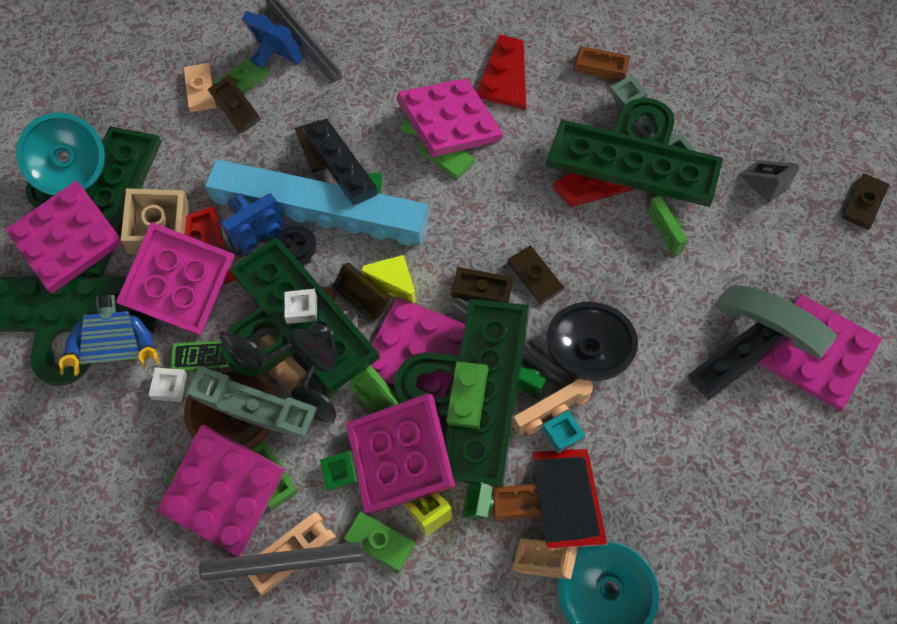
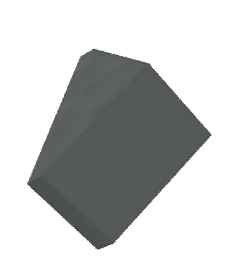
[739,160,799,203]

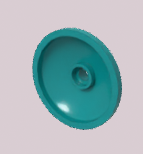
[16,112,105,196]
[558,541,660,624]

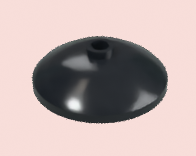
[547,302,638,381]

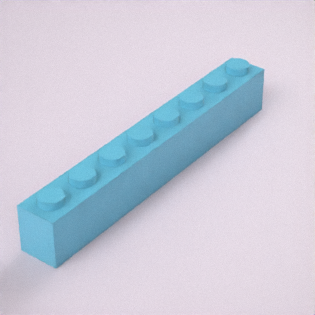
[205,159,429,246]

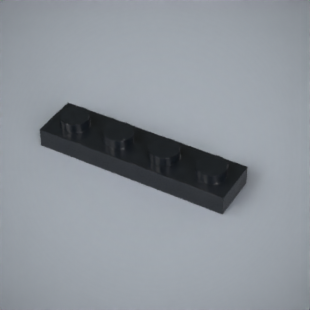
[303,118,378,205]
[687,322,790,400]

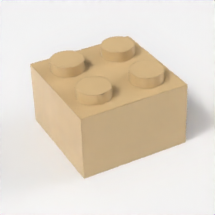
[121,188,189,254]

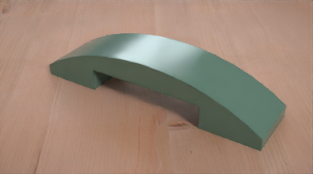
[610,75,695,151]
[714,285,837,359]
[186,366,317,438]

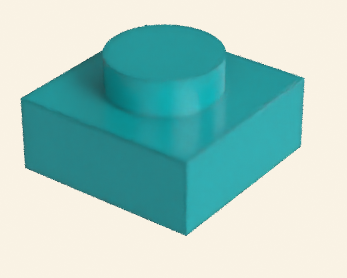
[541,410,586,454]

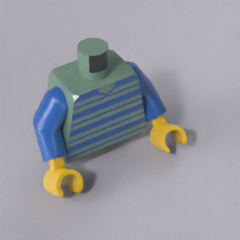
[59,295,159,376]

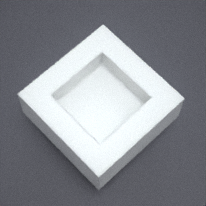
[285,289,317,324]
[148,368,187,402]

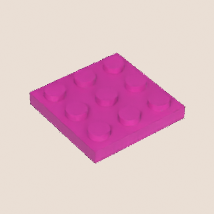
[396,78,503,157]
[5,180,122,294]
[116,222,235,336]
[758,294,882,411]
[371,297,465,398]
[346,394,455,514]
[157,425,286,557]

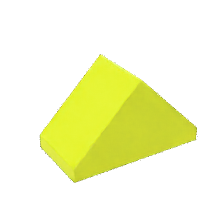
[361,255,416,304]
[403,493,452,537]

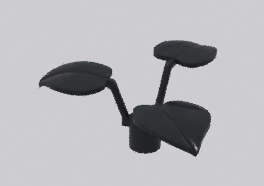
[219,322,337,424]

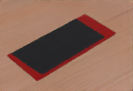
[532,449,607,548]

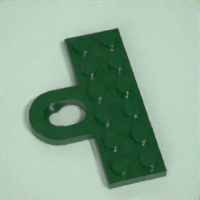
[546,98,723,207]
[26,126,162,277]
[222,237,380,394]
[0,277,157,386]
[394,299,530,488]

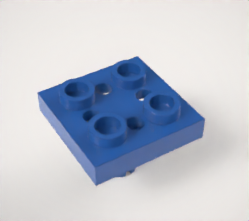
[241,11,304,69]
[221,193,285,256]

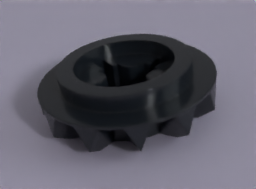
[274,226,317,265]

